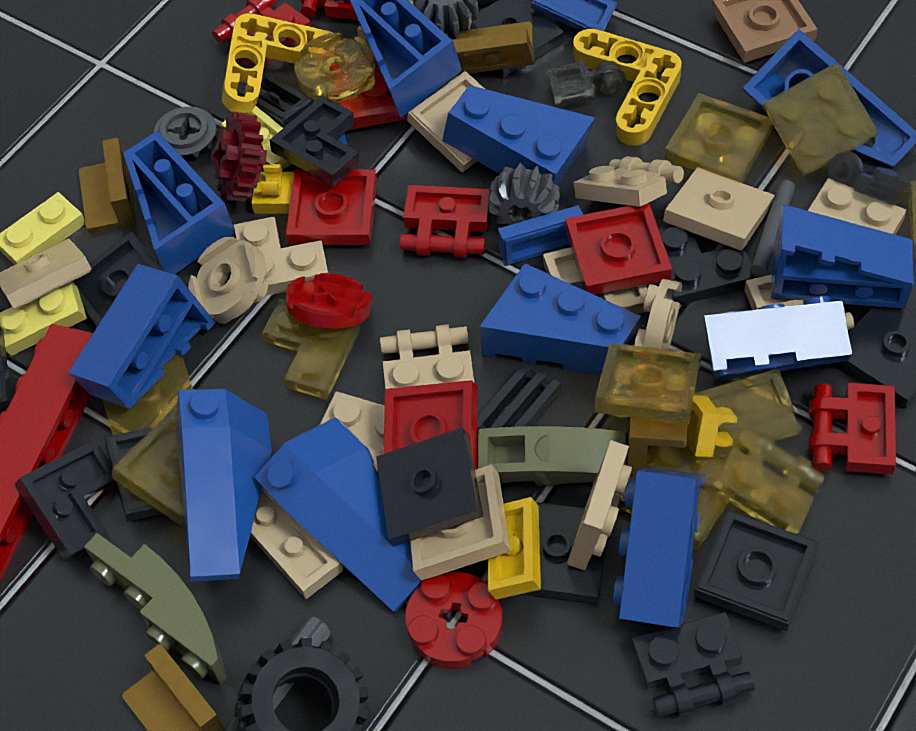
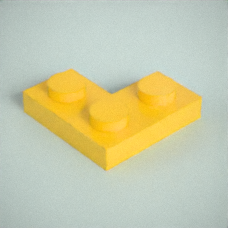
[483,497,541,600]

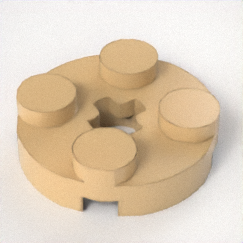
[188,237,268,324]
[633,279,682,370]

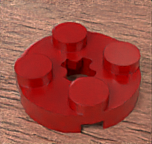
[405,572,503,669]

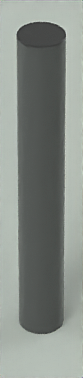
[750,180,795,278]

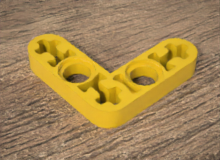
[222,13,345,113]
[573,29,682,146]

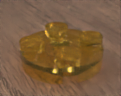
[295,33,375,103]

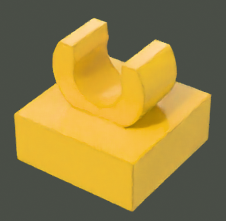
[252,164,294,214]
[686,395,738,457]

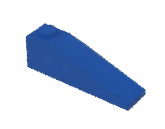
[742,29,916,168]
[175,389,272,582]
[254,417,423,612]

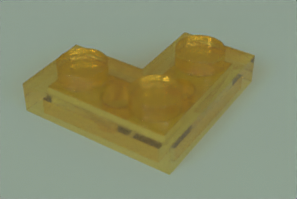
[262,299,360,400]

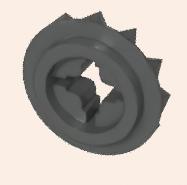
[153,107,218,159]

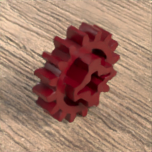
[211,111,267,202]

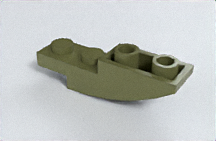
[477,426,628,486]
[84,533,227,685]

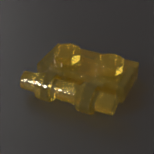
[710,426,825,534]

